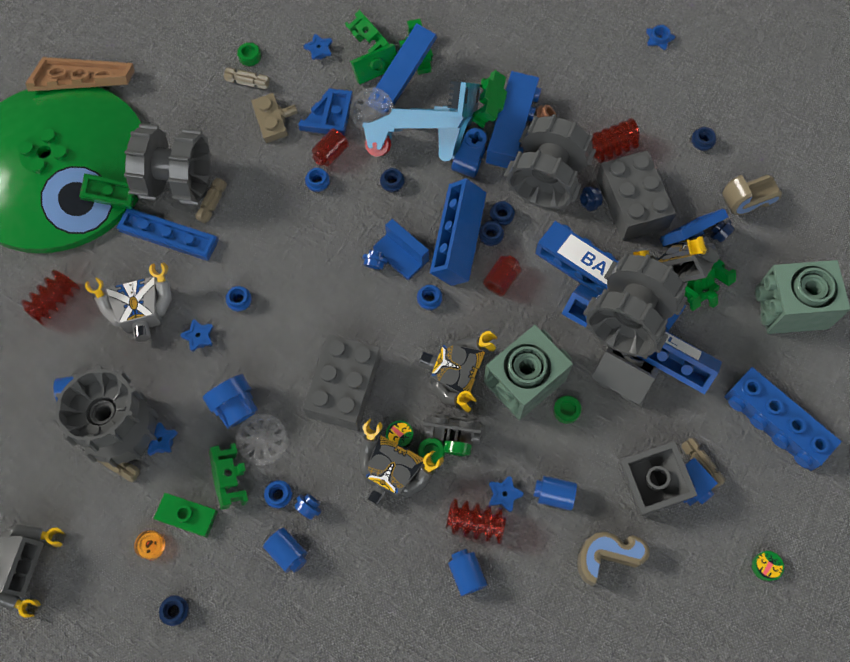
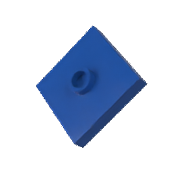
[660,208,729,246]

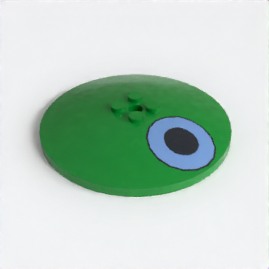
[0,87,142,253]

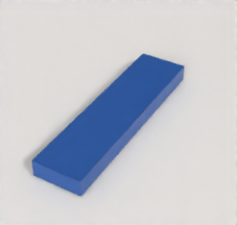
[366,23,437,116]
[116,209,219,261]

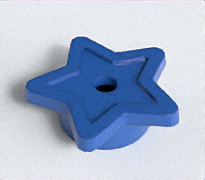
[646,25,675,50]
[304,34,333,60]
[181,320,214,352]
[147,422,178,456]
[489,476,524,512]

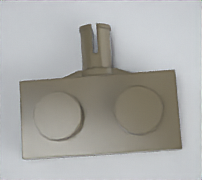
[251,93,298,143]

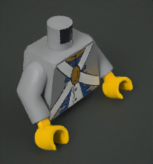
[85,262,172,342]

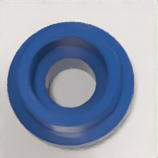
[305,168,330,192]
[362,250,388,270]
[417,285,442,310]
[226,286,252,311]
[264,480,292,509]
[294,494,321,520]

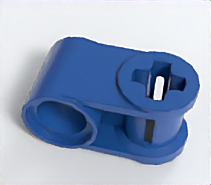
[451,128,487,178]

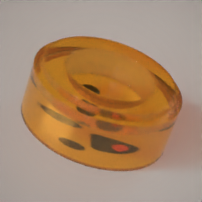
[134,530,165,560]

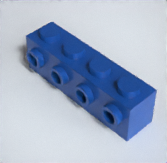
[486,71,542,168]
[430,178,487,286]
[724,367,842,471]

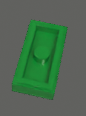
[350,43,397,85]
[79,173,135,209]
[153,493,218,538]

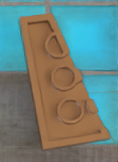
[25,57,135,91]

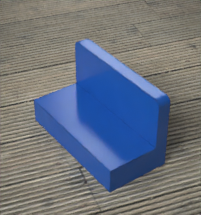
[373,219,429,280]

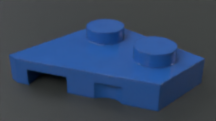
[298,88,353,136]

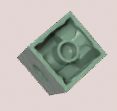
[755,260,850,334]
[484,325,573,421]

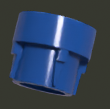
[202,374,258,429]

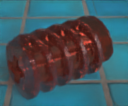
[591,118,640,163]
[21,270,81,327]
[445,498,507,545]

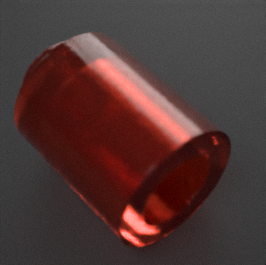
[312,128,349,166]
[483,255,521,296]

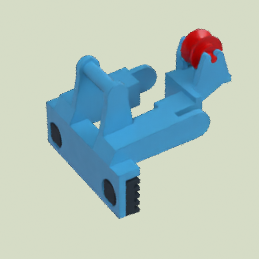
[363,81,481,161]

